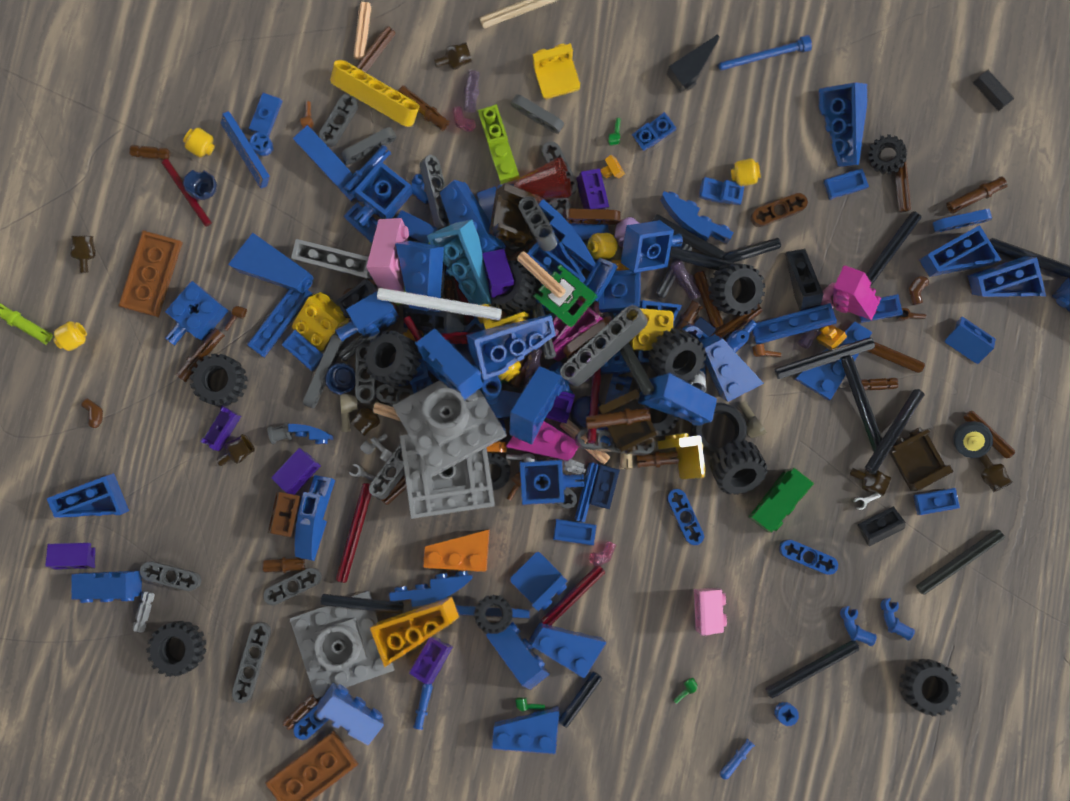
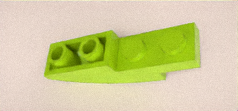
[478,104,520,184]

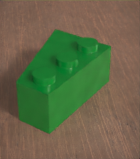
[748,468,815,533]

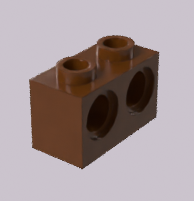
[268,492,300,537]

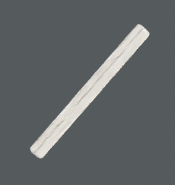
[377,288,502,320]

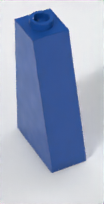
[228,233,314,294]

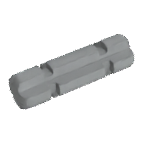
[563,459,587,474]
[132,591,155,633]

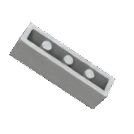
[291,239,373,280]

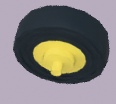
[953,421,993,458]

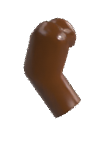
[909,276,929,306]
[81,398,103,428]

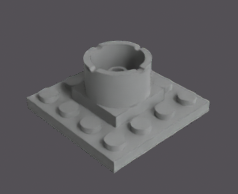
[392,380,506,477]
[400,434,495,519]
[290,591,395,699]

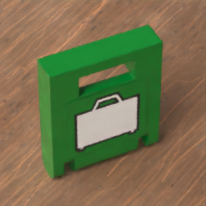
[534,264,598,328]

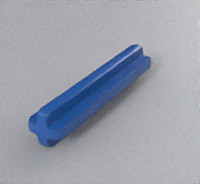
[575,462,600,522]

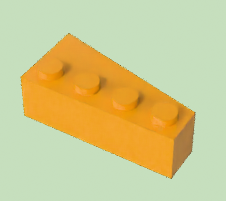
[370,597,459,667]

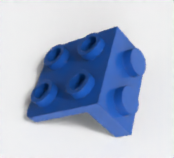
[510,552,568,611]

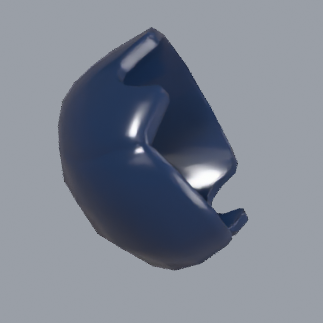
[183,170,217,200]
[325,363,356,395]
[570,395,601,428]

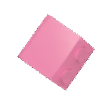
[694,588,727,635]

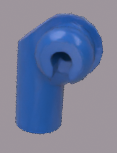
[411,174,428,204]

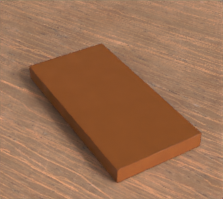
[118,230,183,318]
[265,730,358,801]

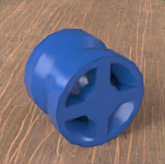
[250,132,274,156]
[774,702,799,726]

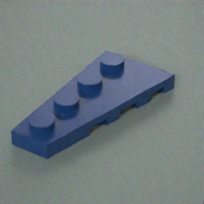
[795,322,872,401]

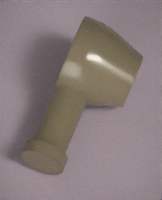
[340,394,357,432]
[738,401,767,438]

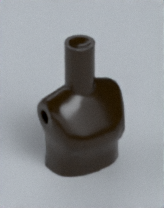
[434,42,472,70]
[70,236,96,273]
[350,402,380,436]
[217,434,255,466]
[978,454,1013,493]
[850,468,891,496]

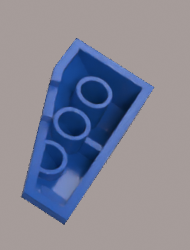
[819,82,867,167]
[466,315,556,380]

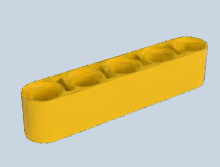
[330,60,419,127]

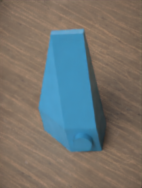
[427,220,491,305]

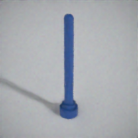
[718,35,812,70]

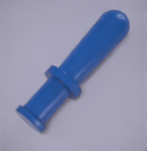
[413,683,433,730]
[720,738,755,779]

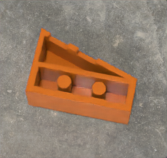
[423,529,490,572]

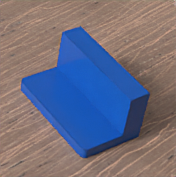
[945,316,996,364]

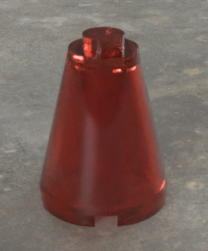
[514,158,571,198]

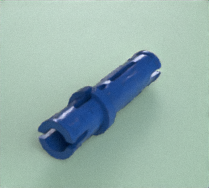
[343,145,391,196]

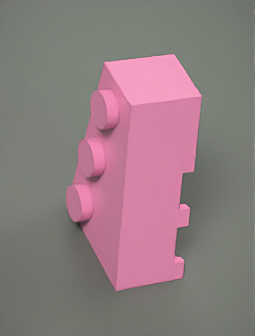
[366,218,409,292]

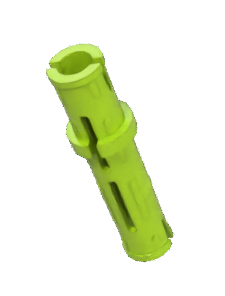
[0,303,53,345]

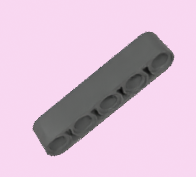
[560,305,648,386]

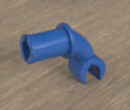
[880,598,915,641]
[840,606,877,646]

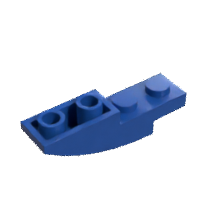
[660,191,734,244]
[295,475,335,561]
[389,571,473,607]

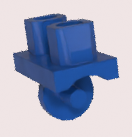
[601,351,635,374]

